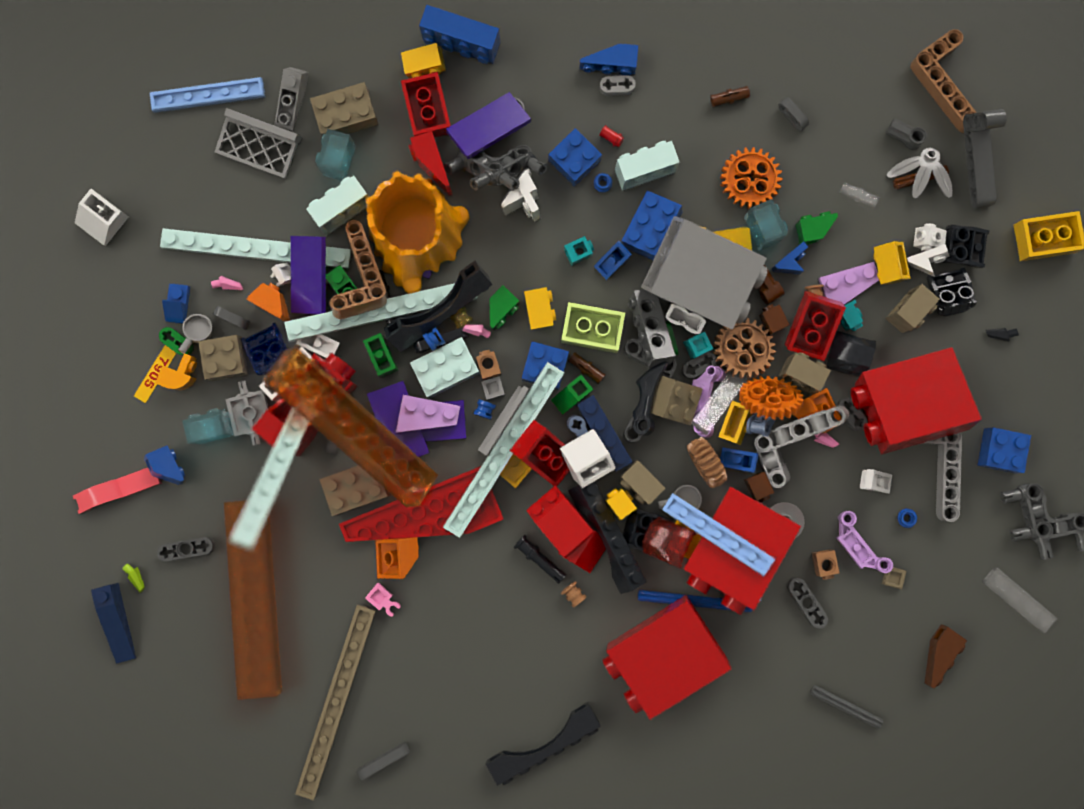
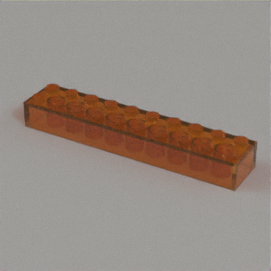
[262,346,438,507]
[224,500,282,700]

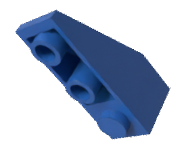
[579,44,638,76]

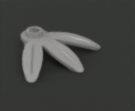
[887,148,952,198]

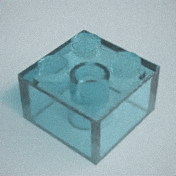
[315,129,356,181]
[744,199,788,251]
[182,408,234,445]

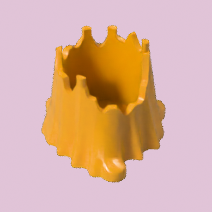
[366,171,470,294]

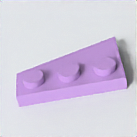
[818,262,879,304]
[396,395,460,433]

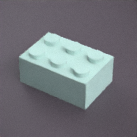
[615,141,680,191]
[306,175,369,236]
[410,337,480,399]

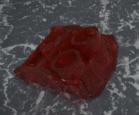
[643,517,697,569]

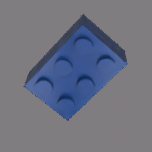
[622,190,683,260]

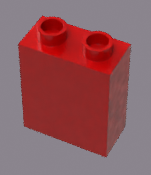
[850,347,981,455]
[684,487,801,615]
[602,595,731,719]

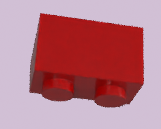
[558,530,606,573]

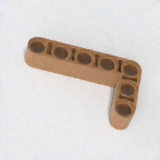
[910,29,977,133]
[330,220,387,319]

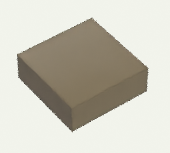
[881,567,907,590]

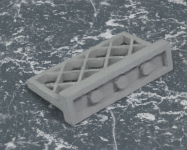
[215,108,302,179]
[478,386,529,456]

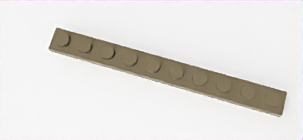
[295,604,376,800]

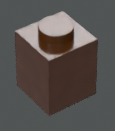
[759,304,790,335]
[744,471,774,502]

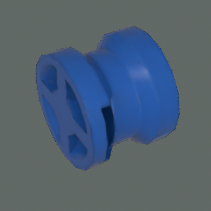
[423,327,446,351]
[473,399,496,420]

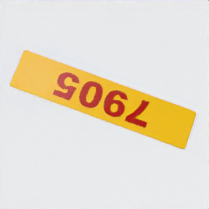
[134,345,176,403]

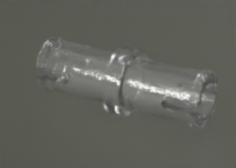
[839,182,880,208]

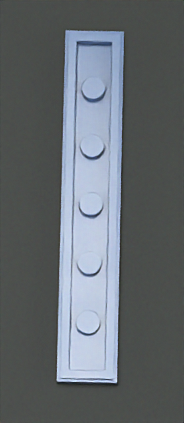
[150,77,265,113]
[662,493,775,576]

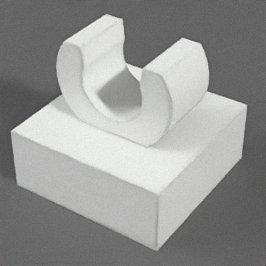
[271,263,291,286]

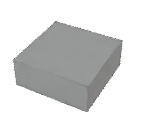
[481,376,505,400]

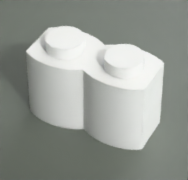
[665,303,706,334]

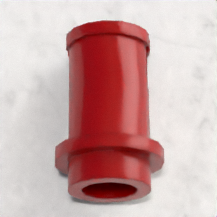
[599,125,624,147]

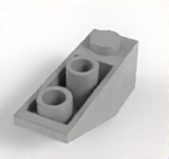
[274,67,309,130]

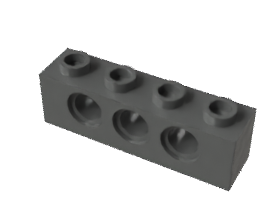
[628,289,675,368]

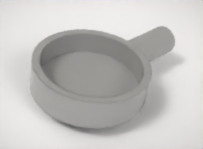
[178,314,213,354]
[658,485,702,509]

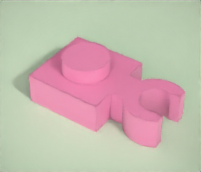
[365,582,401,617]

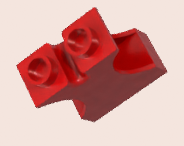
[251,352,358,457]

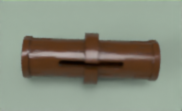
[710,86,750,107]
[568,352,606,384]

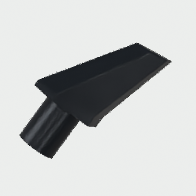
[986,328,1019,342]

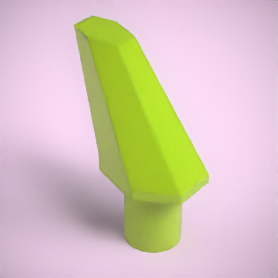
[122,563,145,593]

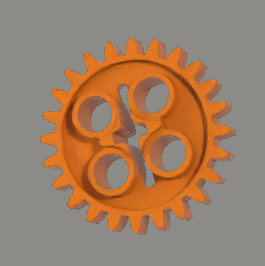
[720,147,783,209]
[739,376,804,420]

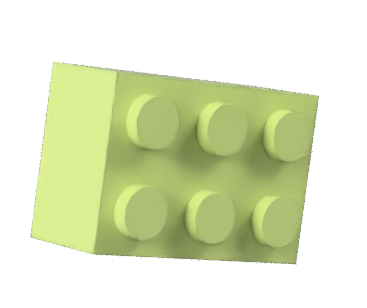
[561,302,625,353]

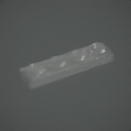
[691,371,748,435]
[982,567,1057,633]

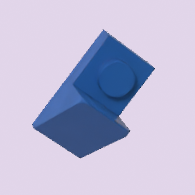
[594,241,632,280]
[771,241,808,274]
[162,283,190,324]
[720,447,759,473]

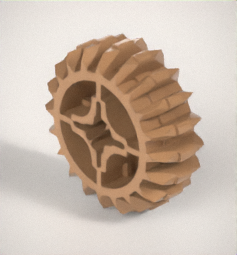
[687,437,727,488]

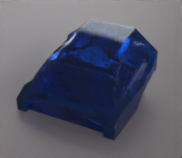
[241,322,291,375]

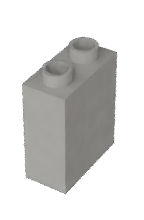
[641,216,767,330]

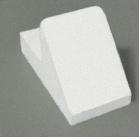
[907,244,949,277]
[296,335,340,358]
[860,469,892,494]

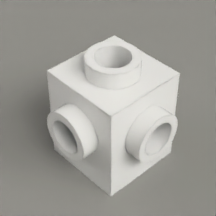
[913,224,947,252]

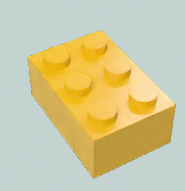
[1014,211,1084,261]

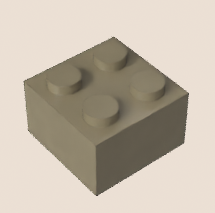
[885,284,939,333]
[198,335,249,381]
[778,352,831,394]
[651,376,703,426]
[619,460,666,505]

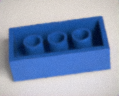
[419,5,500,64]

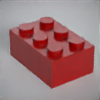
[401,72,451,138]
[785,291,846,361]
[509,420,570,486]

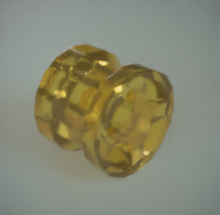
[449,307,473,329]

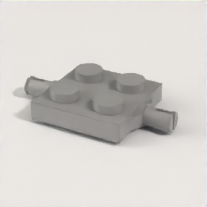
[225,381,269,446]

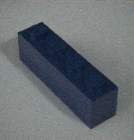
[576,395,633,472]

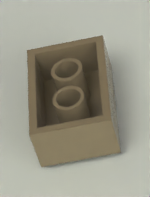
[310,82,379,141]
[319,460,390,516]

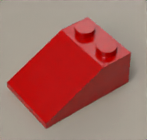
[408,131,452,196]
[526,485,595,559]

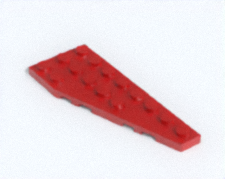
[339,466,504,542]

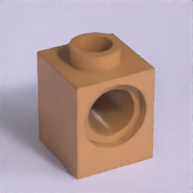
[476,350,501,381]
[811,549,839,580]

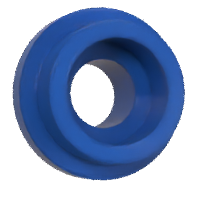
[593,173,612,192]
[897,508,917,528]

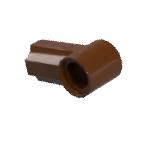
[759,264,785,305]

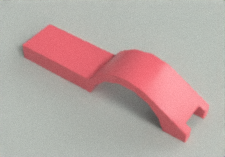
[73,468,162,514]

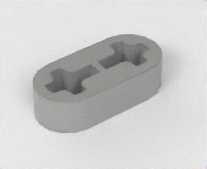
[600,75,635,96]

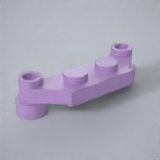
[692,365,726,438]
[836,511,893,573]

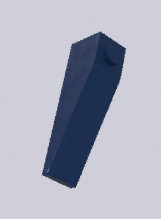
[91,583,136,664]

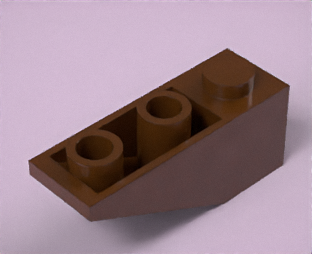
[924,624,967,689]

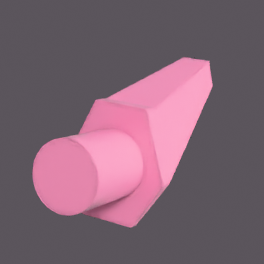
[211,276,243,290]
[462,324,491,338]
[814,433,839,448]

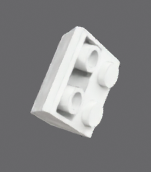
[75,189,129,246]
[560,429,616,488]

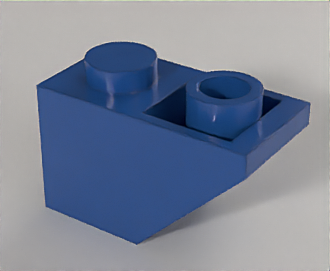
[144,445,185,485]

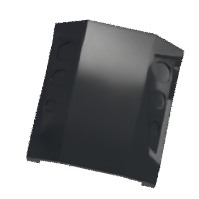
[943,224,990,268]
[927,267,977,316]
[825,331,876,377]
[623,509,674,556]

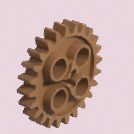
[713,318,776,380]

